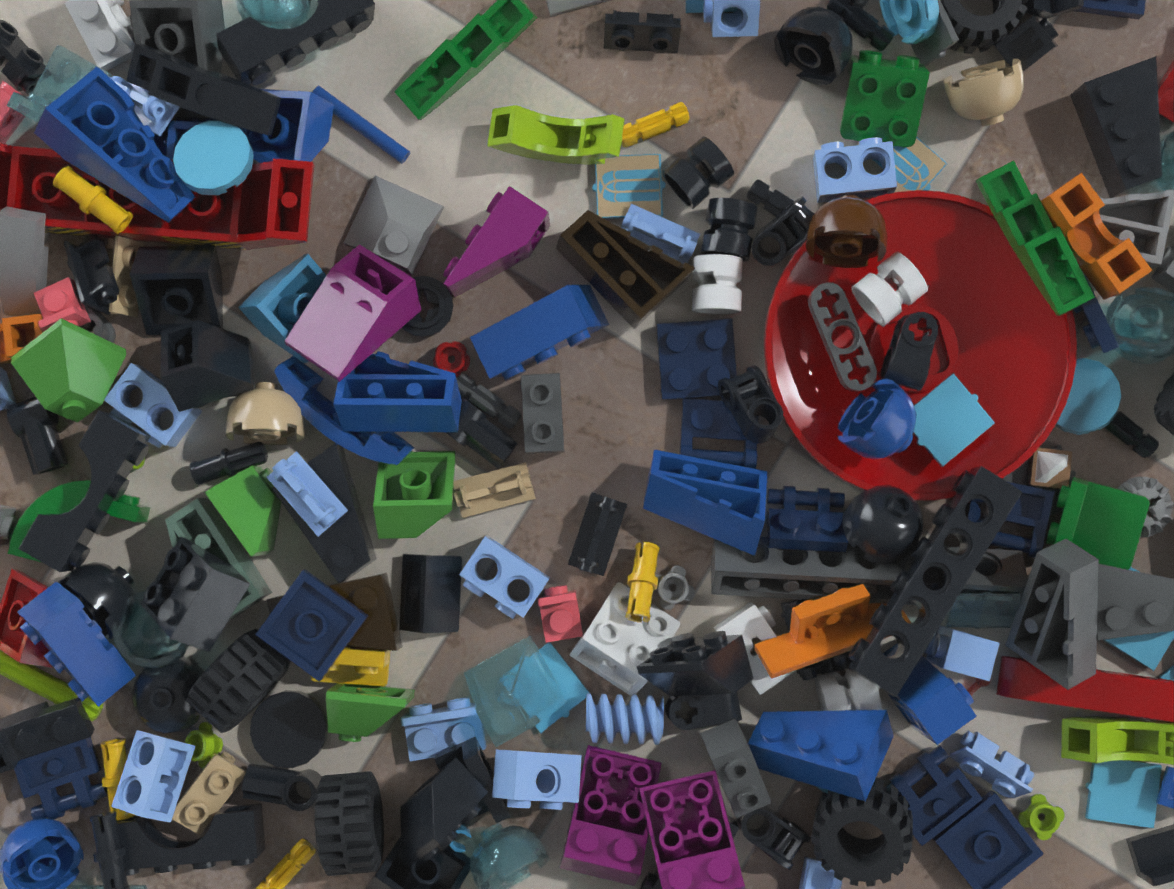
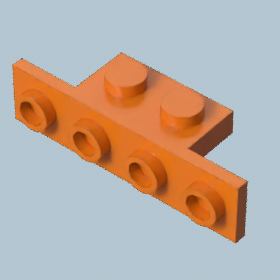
[754,584,912,679]

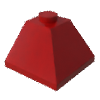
[0,569,53,668]

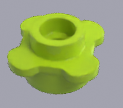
[185,722,223,769]
[1018,794,1065,840]

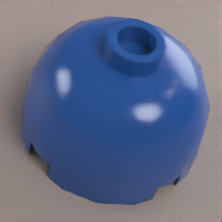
[837,378,917,459]
[0,818,84,889]

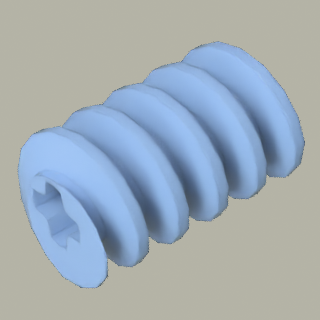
[585,693,664,745]

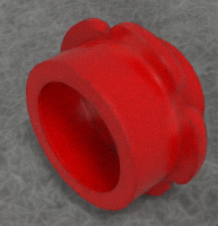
[433,341,470,378]

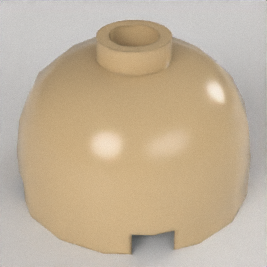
[943,59,1024,126]
[225,382,305,445]

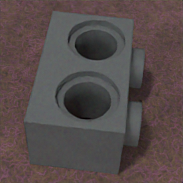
[521,373,565,454]
[700,718,772,818]

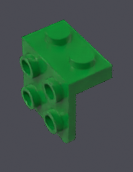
[840,50,930,147]
[1045,477,1150,570]

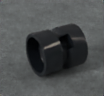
[662,136,734,209]
[701,198,758,262]

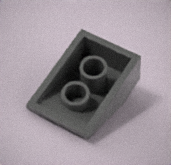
[129,0,225,118]

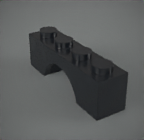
[216,0,375,85]
[18,411,151,572]
[116,803,265,876]

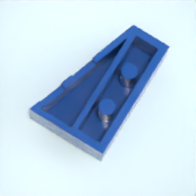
[333,351,462,432]
[643,450,767,556]
[883,642,977,745]
[748,710,894,801]

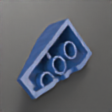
[34,67,195,223]
[176,89,334,163]

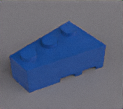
[470,285,609,381]
[17,581,136,707]

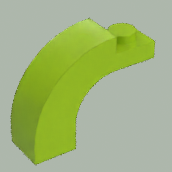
[487,105,625,165]
[1061,716,1174,765]

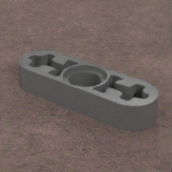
[808,283,877,392]

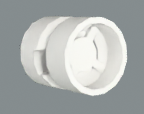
[851,252,928,326]
[692,254,743,315]
[815,668,882,711]

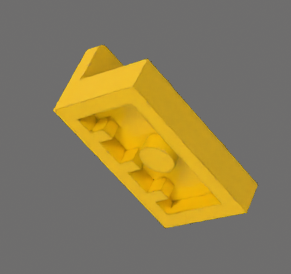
[311,646,391,686]

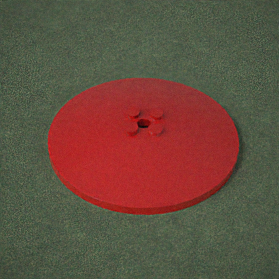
[764,190,1077,501]

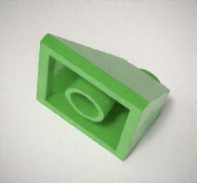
[11,318,126,423]
[373,451,456,539]
[205,465,282,557]
[326,683,415,742]

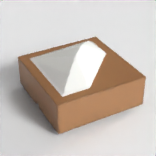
[1027,448,1072,489]

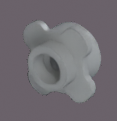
[655,565,695,610]

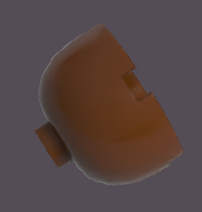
[806,195,887,268]

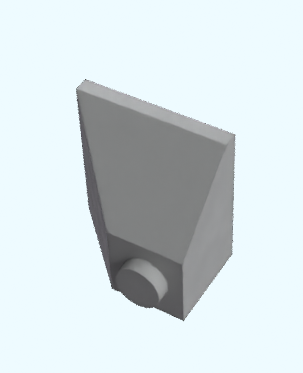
[344,175,444,275]

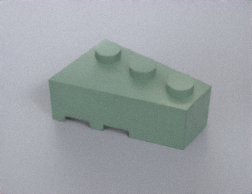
[165,497,272,622]

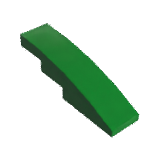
[394,0,538,120]
[975,160,1095,316]

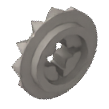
[1117,477,1174,537]

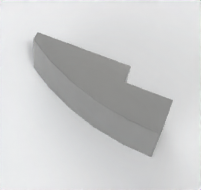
[0,206,49,316]

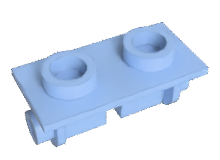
[110,76,180,136]
[621,204,700,264]
[267,451,348,537]
[949,730,1034,798]

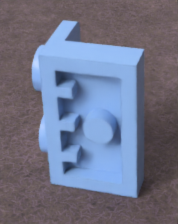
[400,697,486,761]

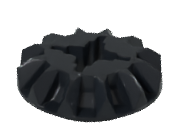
[402,276,454,337]

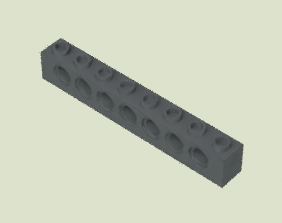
[711,536,1028,611]

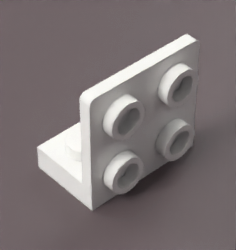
[64,0,135,72]
[570,582,680,696]

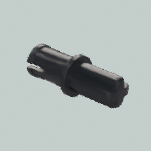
[190,442,268,485]

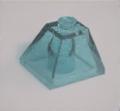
[464,635,568,747]

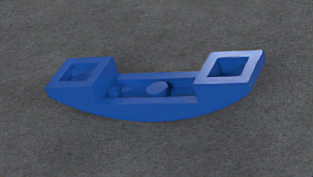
[274,356,414,465]

